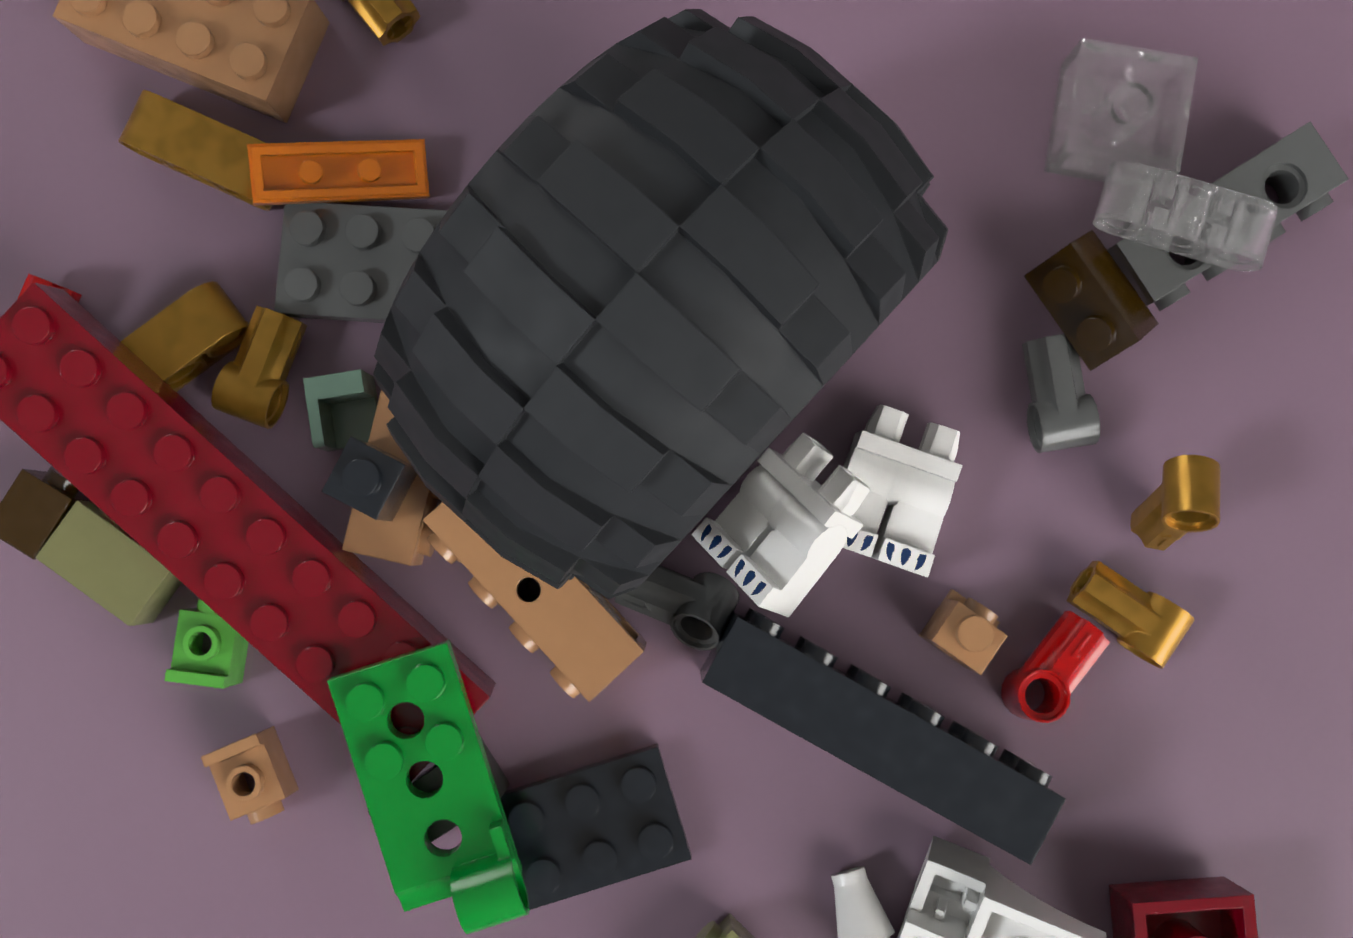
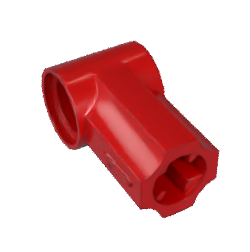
[1001,611,1110,723]

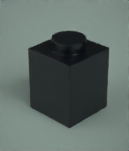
[321,437,417,521]

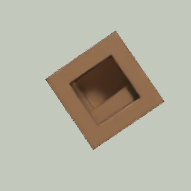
[919,589,1008,675]
[201,726,299,825]

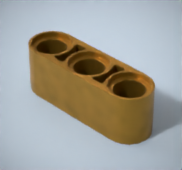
[118,90,272,211]
[121,281,249,392]

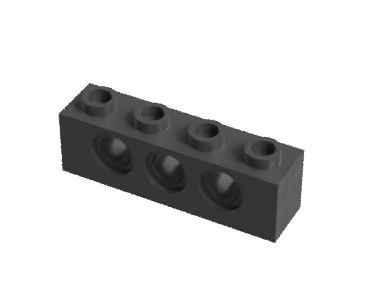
[1107,121,1349,311]

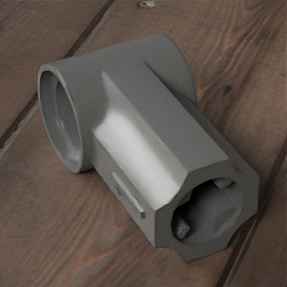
[1022,334,1100,453]
[615,565,739,650]

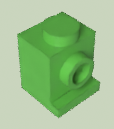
[164,599,249,689]

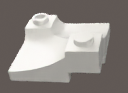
[897,836,1106,938]

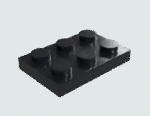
[500,743,692,910]

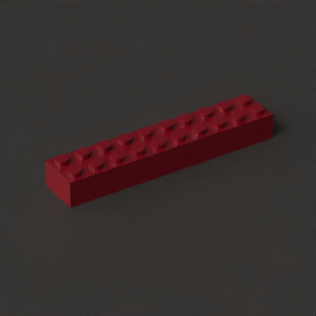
[0,282,496,782]

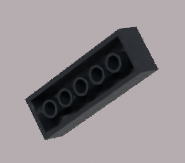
[700,608,1066,865]

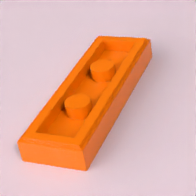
[247,139,430,206]

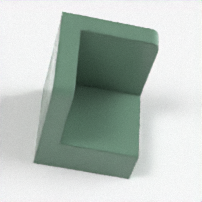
[303,369,378,452]

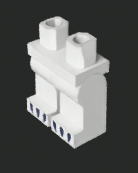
[843,404,963,578]
[691,433,870,617]

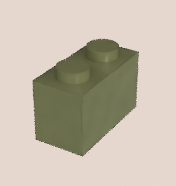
[35,500,182,626]

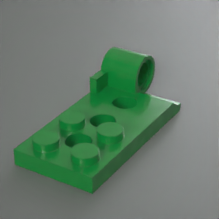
[327,639,530,935]

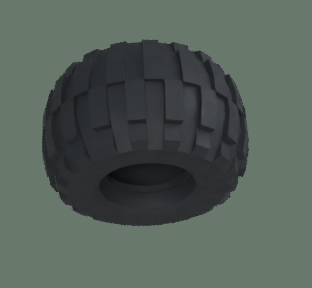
[373,9,948,599]

